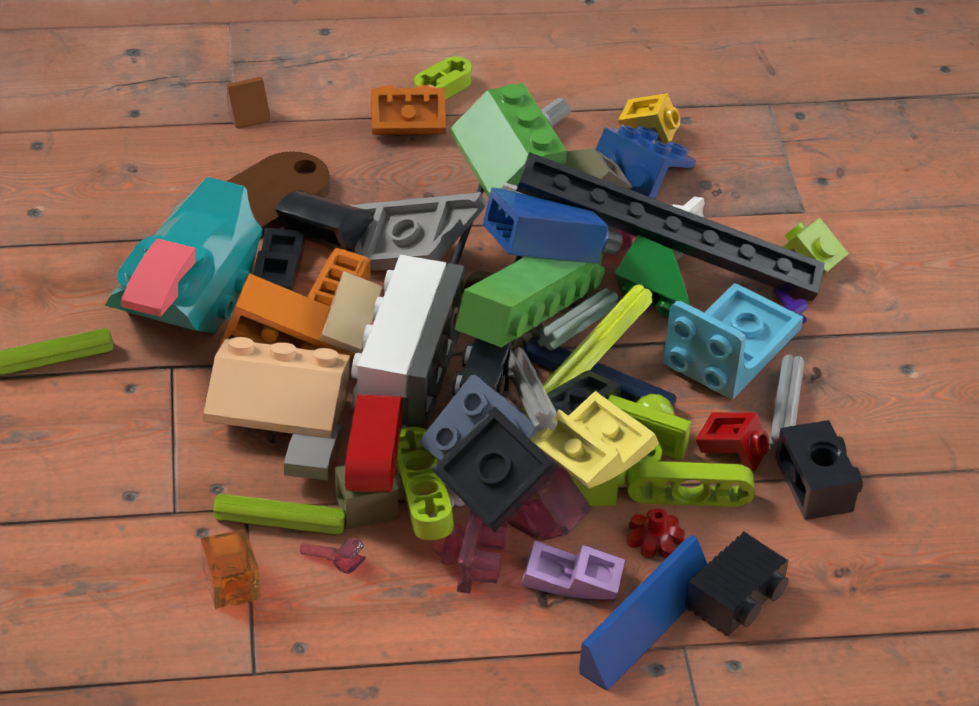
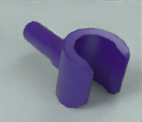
[773,288,807,324]

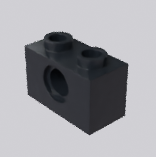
[775,420,863,520]

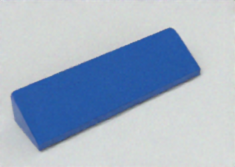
[579,535,708,690]

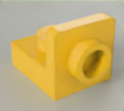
[618,93,680,143]

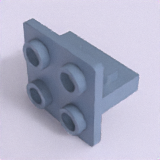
[420,375,538,460]

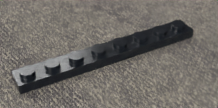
[516,152,825,302]

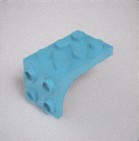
[663,283,803,400]

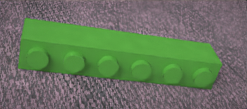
[455,252,605,347]

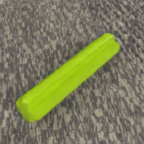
[0,328,113,376]
[213,493,345,535]

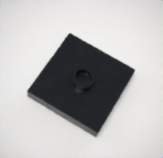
[431,406,559,533]

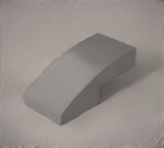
[284,424,343,481]

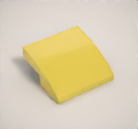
[531,391,659,488]

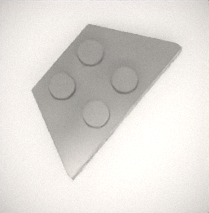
[351,192,487,271]

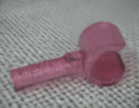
[300,537,366,574]

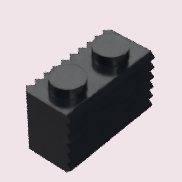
[686,531,789,636]

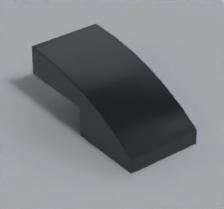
[253,228,306,291]

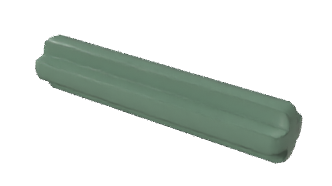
[537,288,619,351]

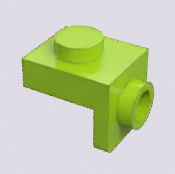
[783,217,849,275]

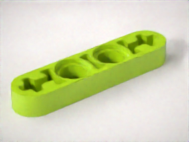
[396,427,454,540]

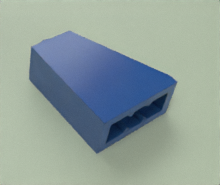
[483,187,609,264]

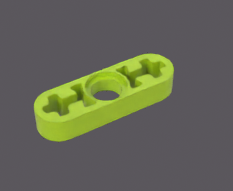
[627,461,755,507]

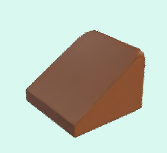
[226,77,270,128]

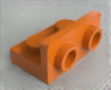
[370,85,446,135]

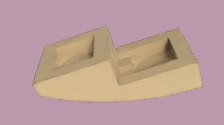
[319,271,382,354]

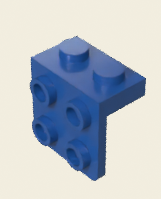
[596,124,696,199]

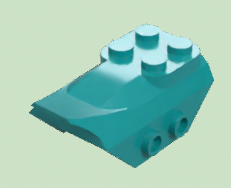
[104,177,263,334]

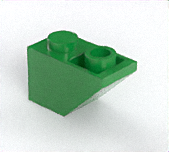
[614,235,691,318]

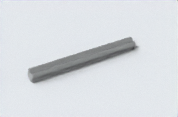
[509,347,557,432]

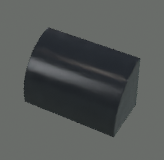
[275,190,374,252]

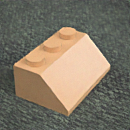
[203,337,350,438]

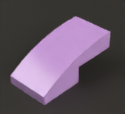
[521,541,625,600]

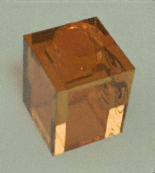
[200,529,260,609]

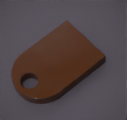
[227,151,330,239]

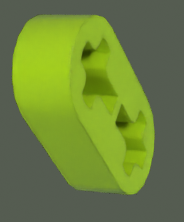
[414,56,472,100]

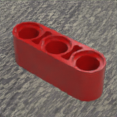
[345,394,403,493]

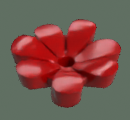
[626,508,686,559]

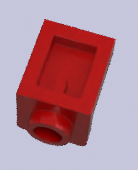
[695,412,769,471]

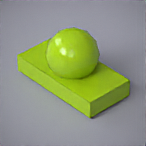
[608,394,691,461]

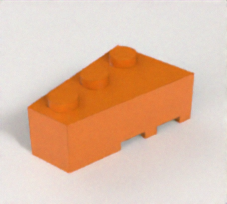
[214,273,353,363]

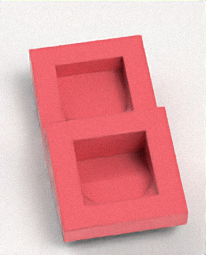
[121,238,196,317]

